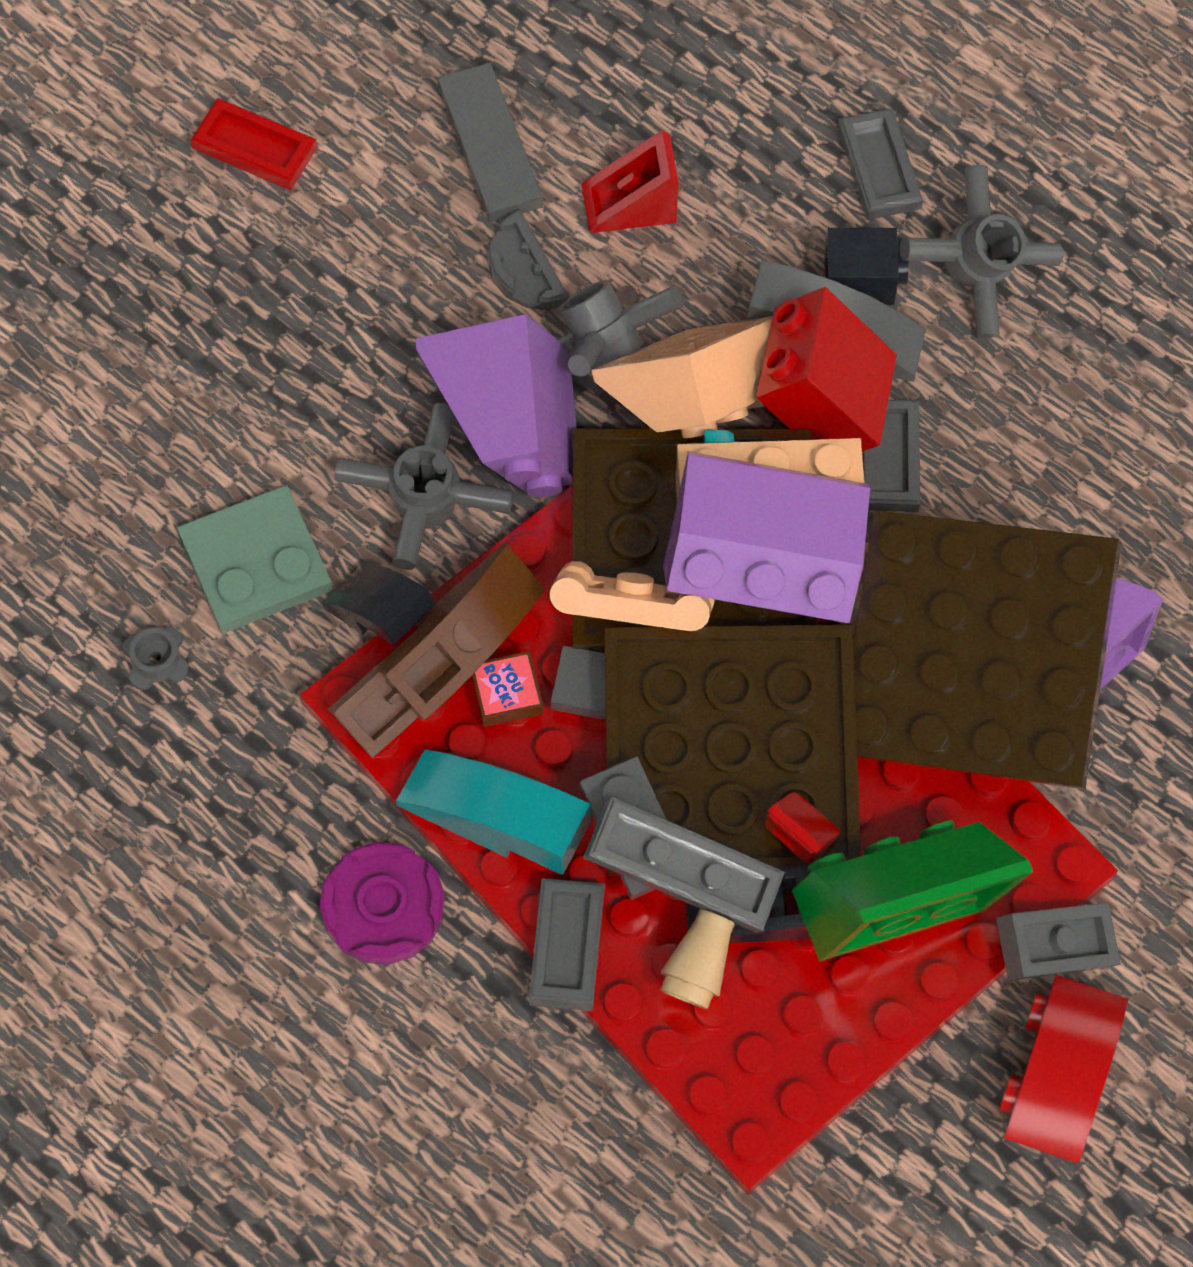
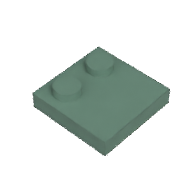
[177,485,333,634]

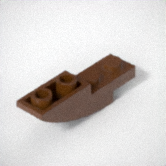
[328,543,545,758]

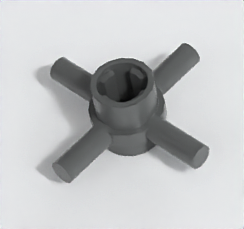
[900,165,1064,338]
[557,280,684,377]
[335,403,514,570]

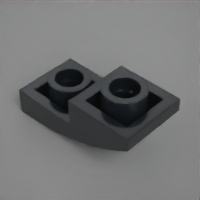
[322,563,436,645]

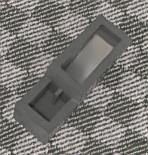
[748,260,926,382]

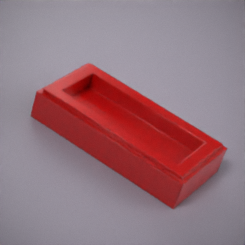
[191,98,317,191]

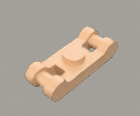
[550,561,716,631]

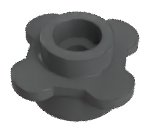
[123,627,189,690]

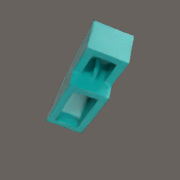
[396,750,591,875]

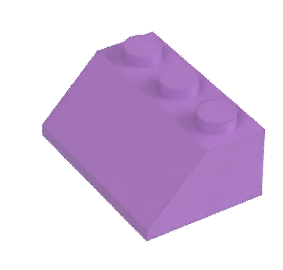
[663,451,870,623]

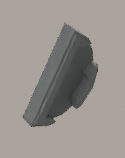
[487,209,569,310]

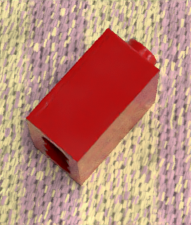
[756,286,897,452]

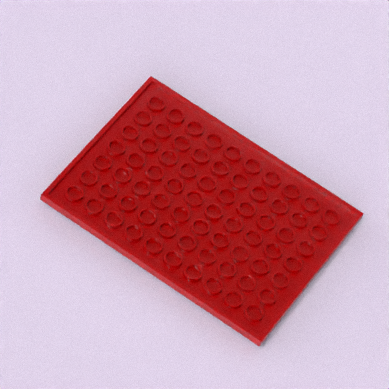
[299,426,1118,1195]

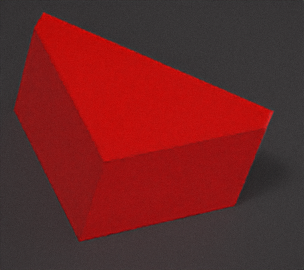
[581,130,679,233]

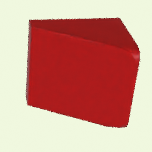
[765,792,840,865]

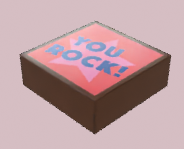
[471,651,543,727]

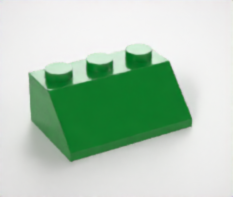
[792,820,1033,961]

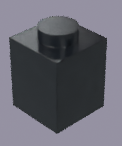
[824,228,909,305]

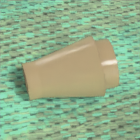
[660,909,735,1009]

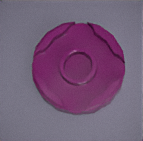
[320,842,445,965]

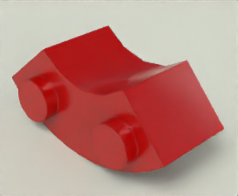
[999,974,1129,1164]

